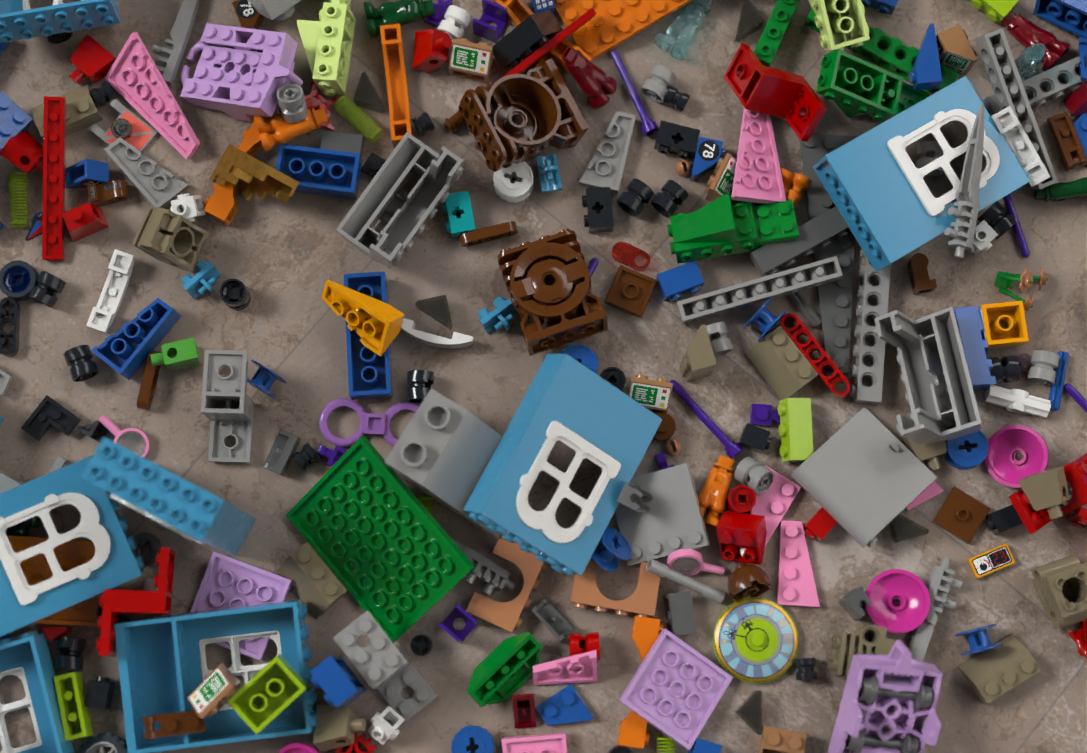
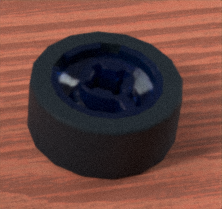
[0,260,39,301]

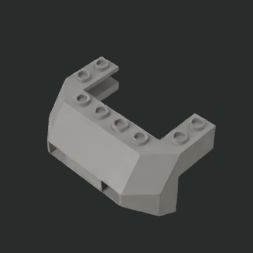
[336,132,464,268]
[874,306,981,444]

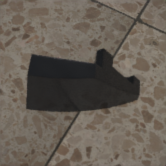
[76,420,123,443]

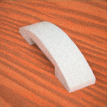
[991,106,1051,187]
[86,249,135,333]
[401,318,474,348]

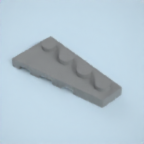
[579,111,636,193]

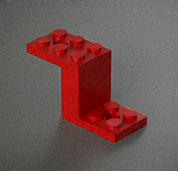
[724,43,827,142]
[1008,453,1087,534]
[96,548,176,657]

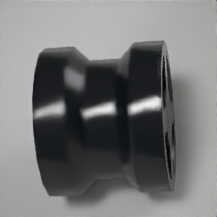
[411,112,435,137]

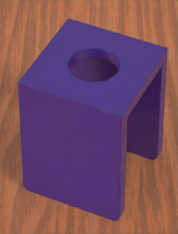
[472,0,507,43]
[438,603,479,643]

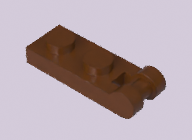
[1047,111,1087,171]
[142,710,207,739]

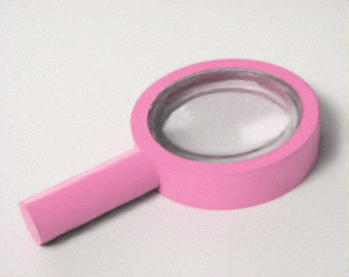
[98,414,149,458]
[667,549,725,577]

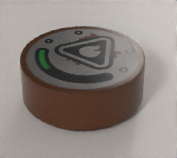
[111,119,133,140]

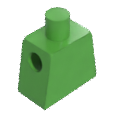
[150,338,201,371]

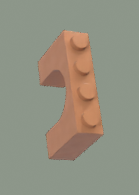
[466,534,548,633]
[570,557,660,618]

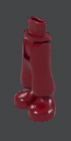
[1001,11,1071,72]
[561,46,617,110]

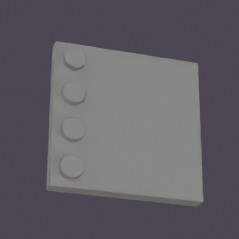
[615,463,710,566]

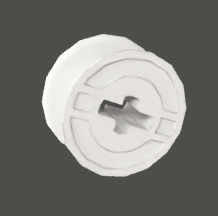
[493,162,534,203]

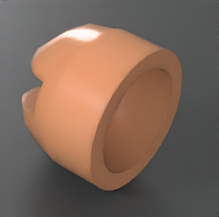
[676,160,692,177]
[664,439,681,456]

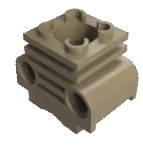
[132,207,209,272]
[1030,555,1087,630]
[828,625,894,677]

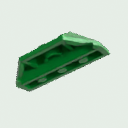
[467,632,543,707]

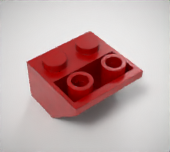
[716,511,767,565]

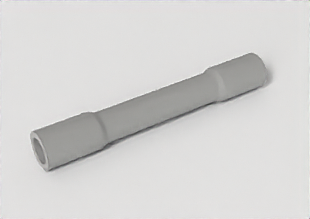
[646,559,725,604]

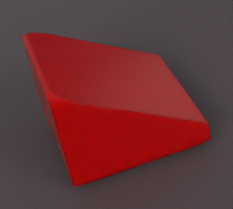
[41,626,72,642]

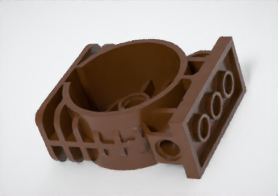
[458,59,589,172]
[497,229,608,356]

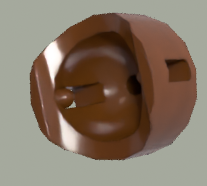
[653,413,676,442]

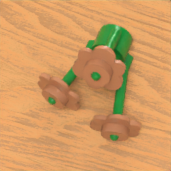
[994,267,1048,311]

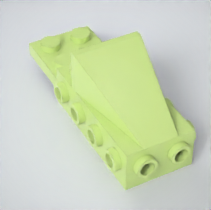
[297,0,356,96]
[808,0,870,52]

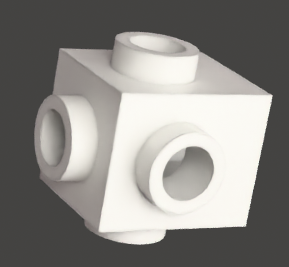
[171,193,206,222]
[966,220,998,256]
[367,706,405,745]

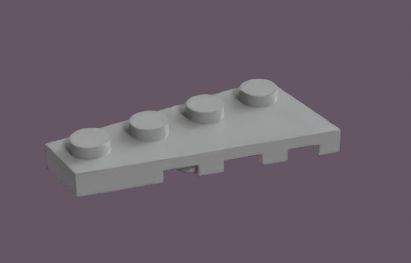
[104,137,189,209]

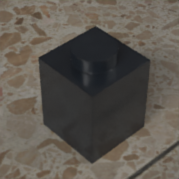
[739,423,772,454]
[985,504,1022,535]
[84,676,115,709]

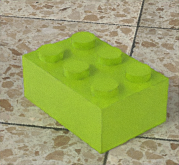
[227,654,309,735]

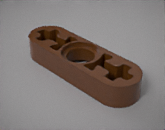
[459,221,518,247]
[137,350,161,410]

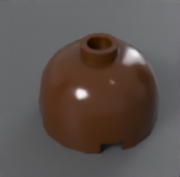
[727,563,771,602]

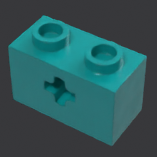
[442,191,476,239]

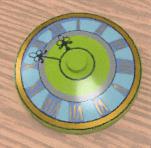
[713,597,798,683]

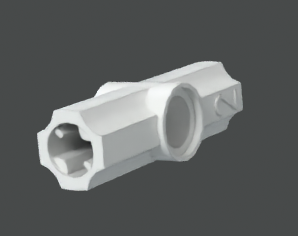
[984,385,1051,418]

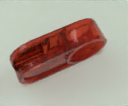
[612,241,650,271]

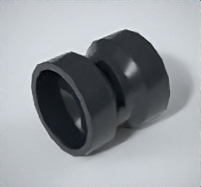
[90,81,118,108]
[663,86,690,113]
[292,442,321,472]
[410,634,433,656]
[794,658,817,680]

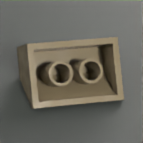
[32,84,103,138]
[679,324,717,382]
[745,326,819,400]
[277,542,349,619]
[958,634,1041,704]

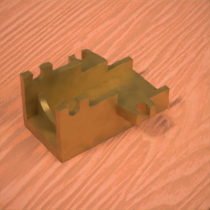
[209,144,299,203]

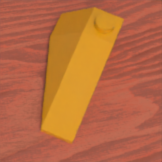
[321,280,405,356]

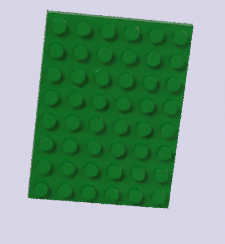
[286,436,475,643]

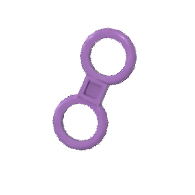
[319,398,420,447]

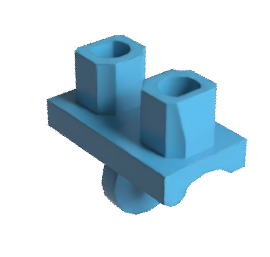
[536,154,562,193]
[181,260,221,300]
[478,296,517,334]

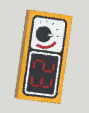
[967,543,1016,579]

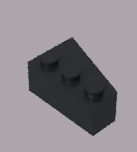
[493,10,563,69]

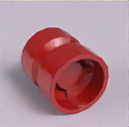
[726,485,756,514]
[569,632,600,660]

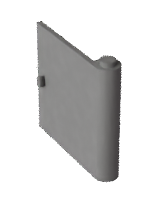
[791,407,937,548]

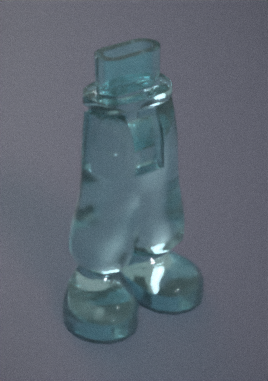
[654,0,713,60]
[1014,43,1045,80]

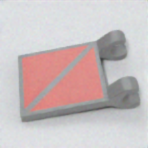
[90,99,158,152]

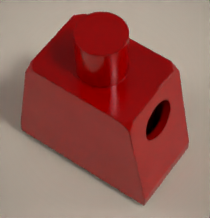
[412,29,452,73]
[69,34,116,85]
[0,131,43,174]
[62,203,109,242]

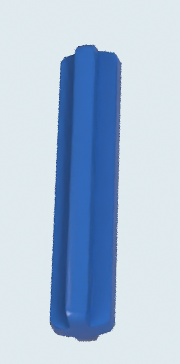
[1048,351,1069,411]

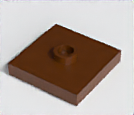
[604,265,658,319]
[932,486,991,544]

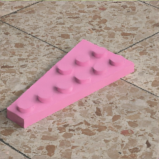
[105,32,201,160]
[731,107,786,204]

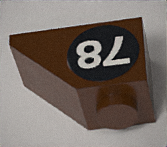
[232,0,264,30]

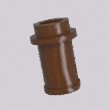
[443,110,465,133]

